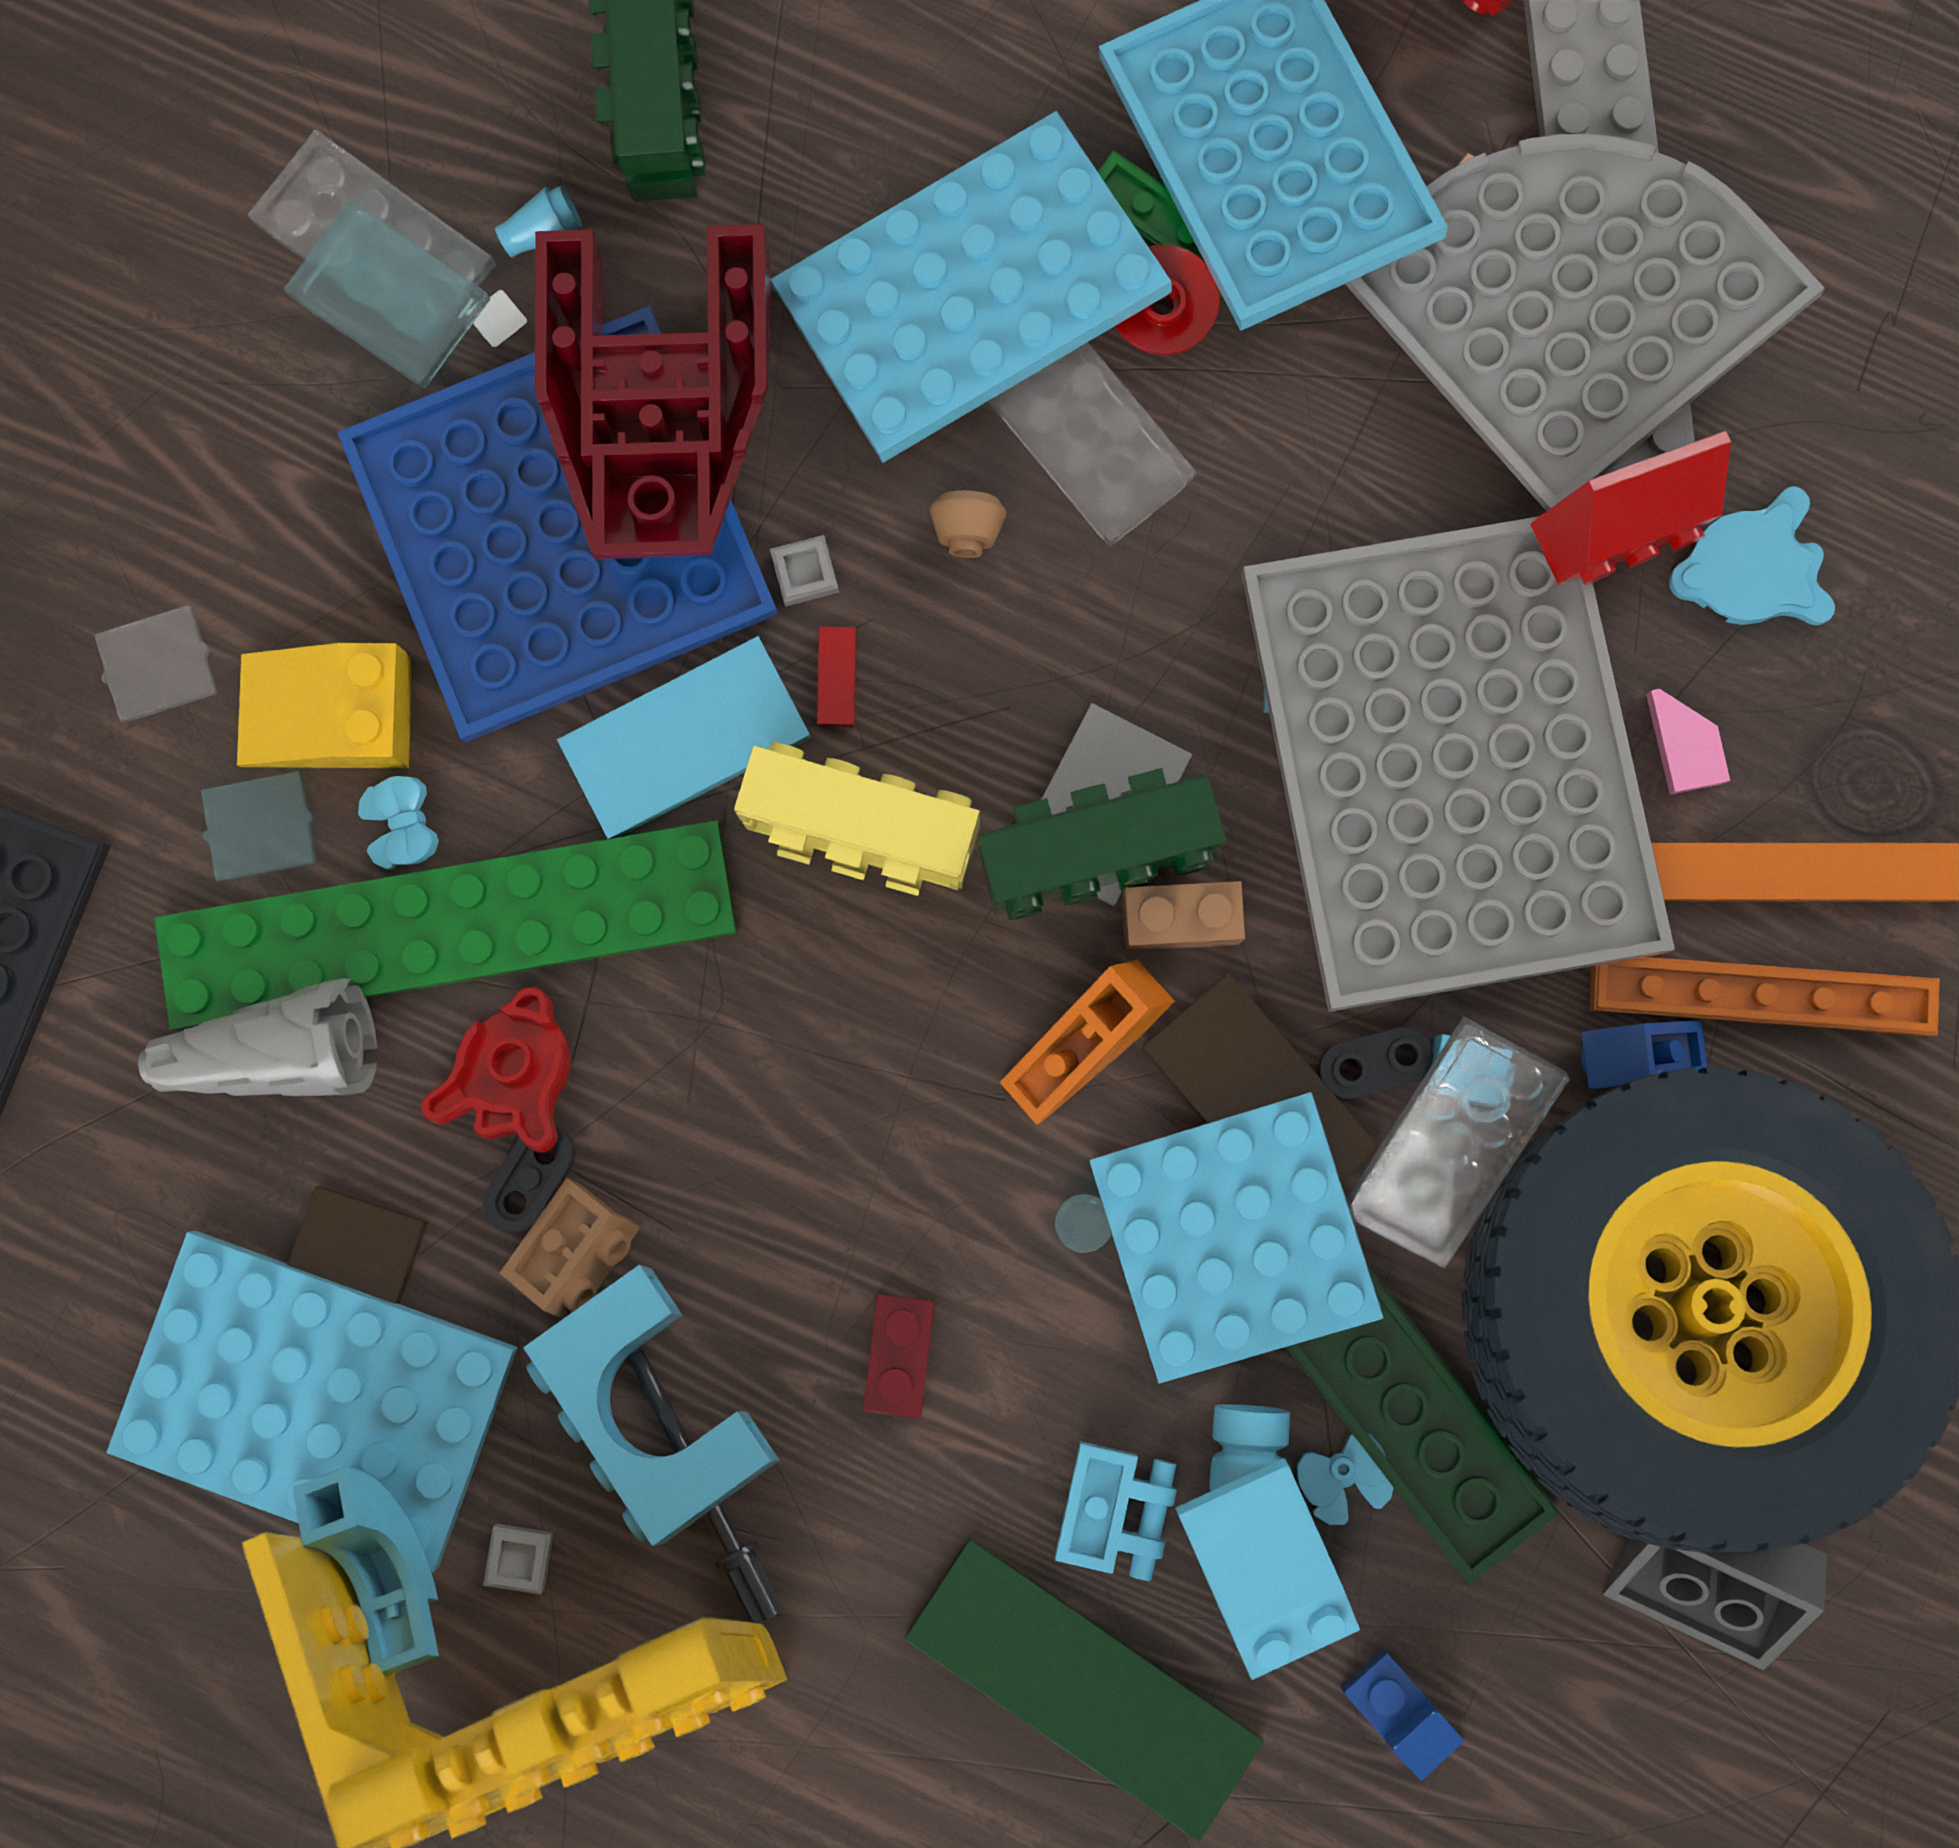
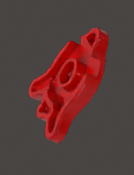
[421,987,571,1153]

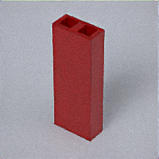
[817,627,856,727]

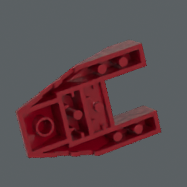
[535,224,771,559]

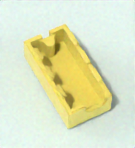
[734,742,980,896]

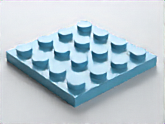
[1089,1092,1384,1383]

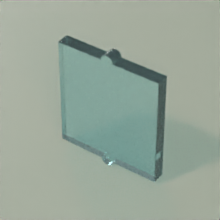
[201,771,317,882]

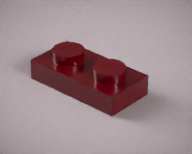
[863,1293,935,1418]

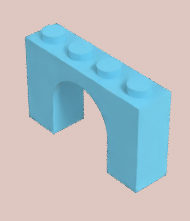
[523,1265,779,1547]

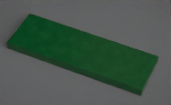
[1285,1264,1561,1585]
[904,1537,1264,1842]

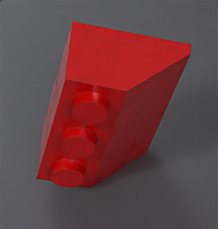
[1530,431,1731,585]

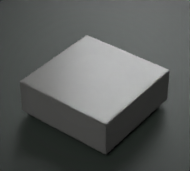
[770,535,839,607]
[483,1524,554,1594]

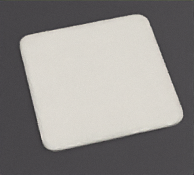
[468,290,527,347]

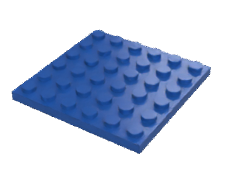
[337,306,779,743]

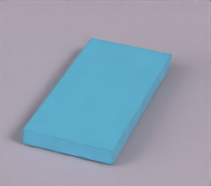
[557,636,811,839]

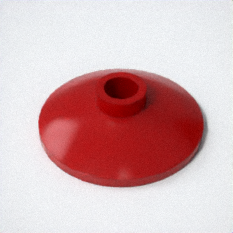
[1115,245,1220,355]

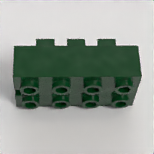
[588,0,706,202]
[977,768,1226,920]

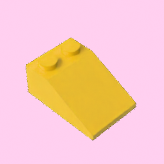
[237,643,412,768]

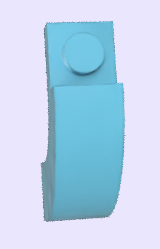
[292,1466,439,1677]

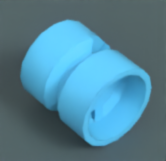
[1209,1404,1290,1491]

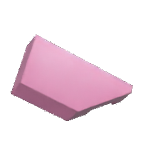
[1646,689,1730,795]

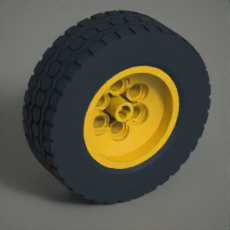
[1462,1068,1959,1552]

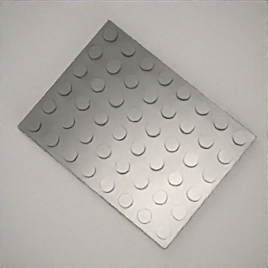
[1241,516,1675,1012]

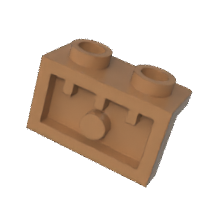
[499,1178,639,1319]

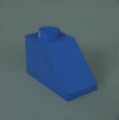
[1581,1020,1708,1089]

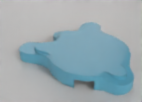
[1668,486,1835,626]

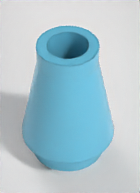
[495,185,583,258]

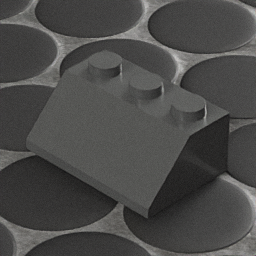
[1603,1537,1827,1670]

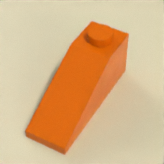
[1000,959,1175,1125]

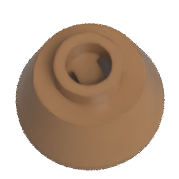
[930,490,1007,558]

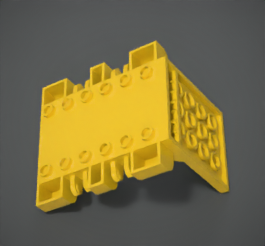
[242,1532,788,1848]

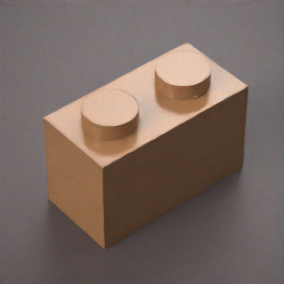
[1121,881,1245,951]

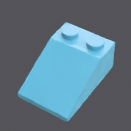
[1175,1458,1360,1680]

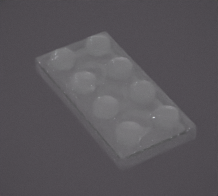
[247,129,496,351]
[988,342,1197,548]
[1346,1016,1569,1269]

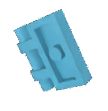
[1054,1441,1177,1581]

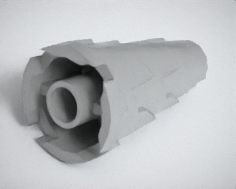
[138,978,377,1096]

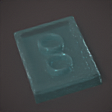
[283,200,490,389]

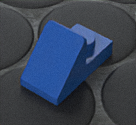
[1341,1648,1464,1781]

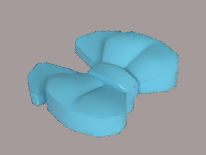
[358,776,439,870]
[1296,1433,1394,1525]

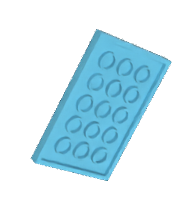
[1099,0,1448,331]
[771,111,1172,463]
[106,1230,518,1572]

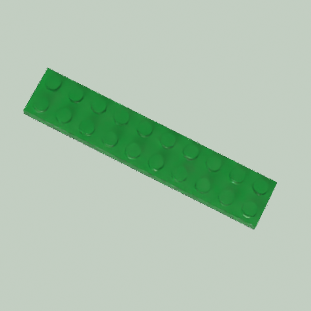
[154,820,738,1031]

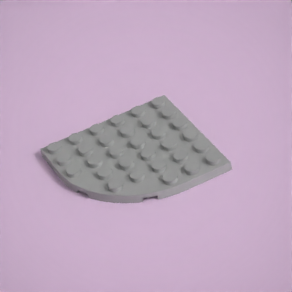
[1345,134,1825,511]

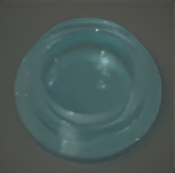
[1055,1194,1112,1253]

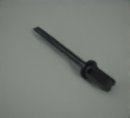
[627,1349,784,1624]

